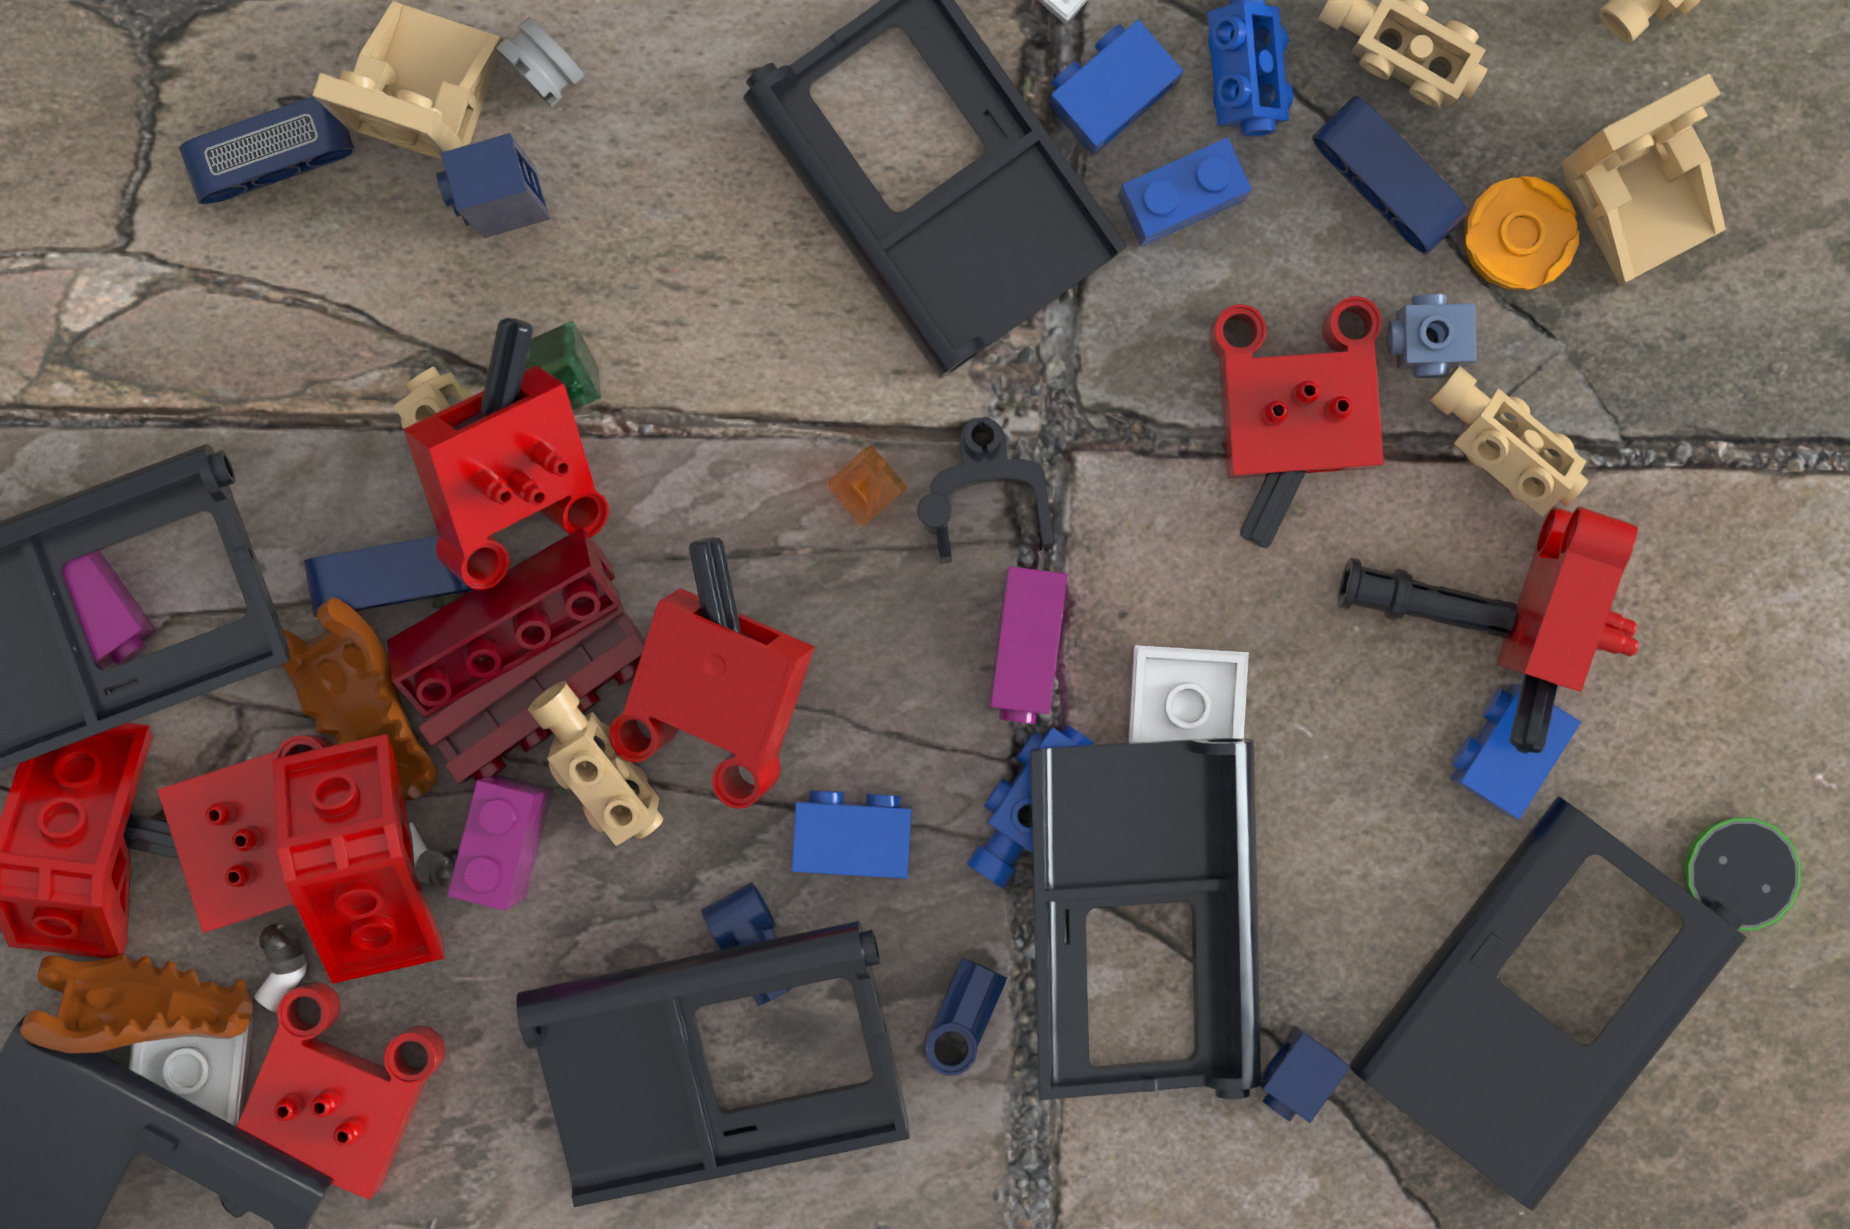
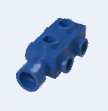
[1208,0,1294,137]
[966,724,1094,889]

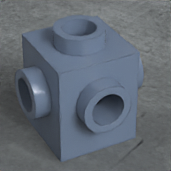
[1387,294,1477,379]

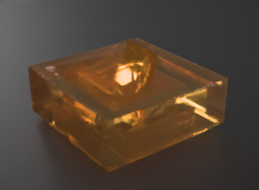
[826,445,908,527]

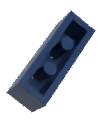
[436,133,550,238]

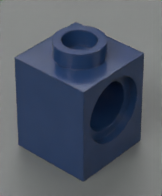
[1260,1026,1350,1123]

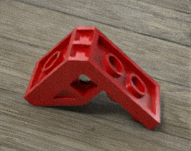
[0,723,153,959]
[272,734,445,984]

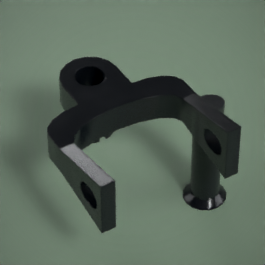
[917,417,1054,563]

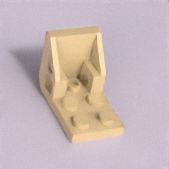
[312,1,503,161]
[1561,73,1726,285]

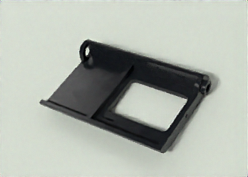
[743,0,1127,379]
[0,444,290,770]
[1030,738,1261,1100]
[1349,796,1747,1211]
[516,921,910,1207]
[0,1016,334,1229]

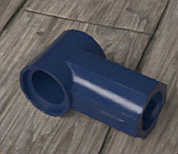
[701,882,794,1006]
[924,957,1008,1076]

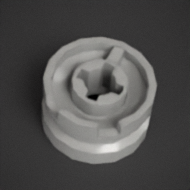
[496,17,585,108]

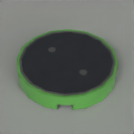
[1683,817,1801,931]

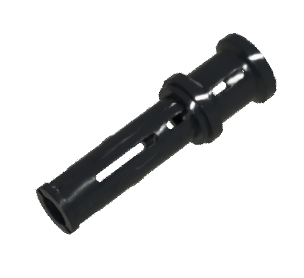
[1338,558,1517,639]

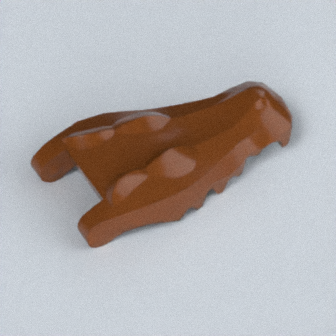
[281,597,438,800]
[20,954,253,1054]

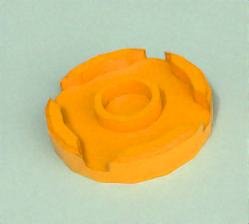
[1464,176,1579,291]

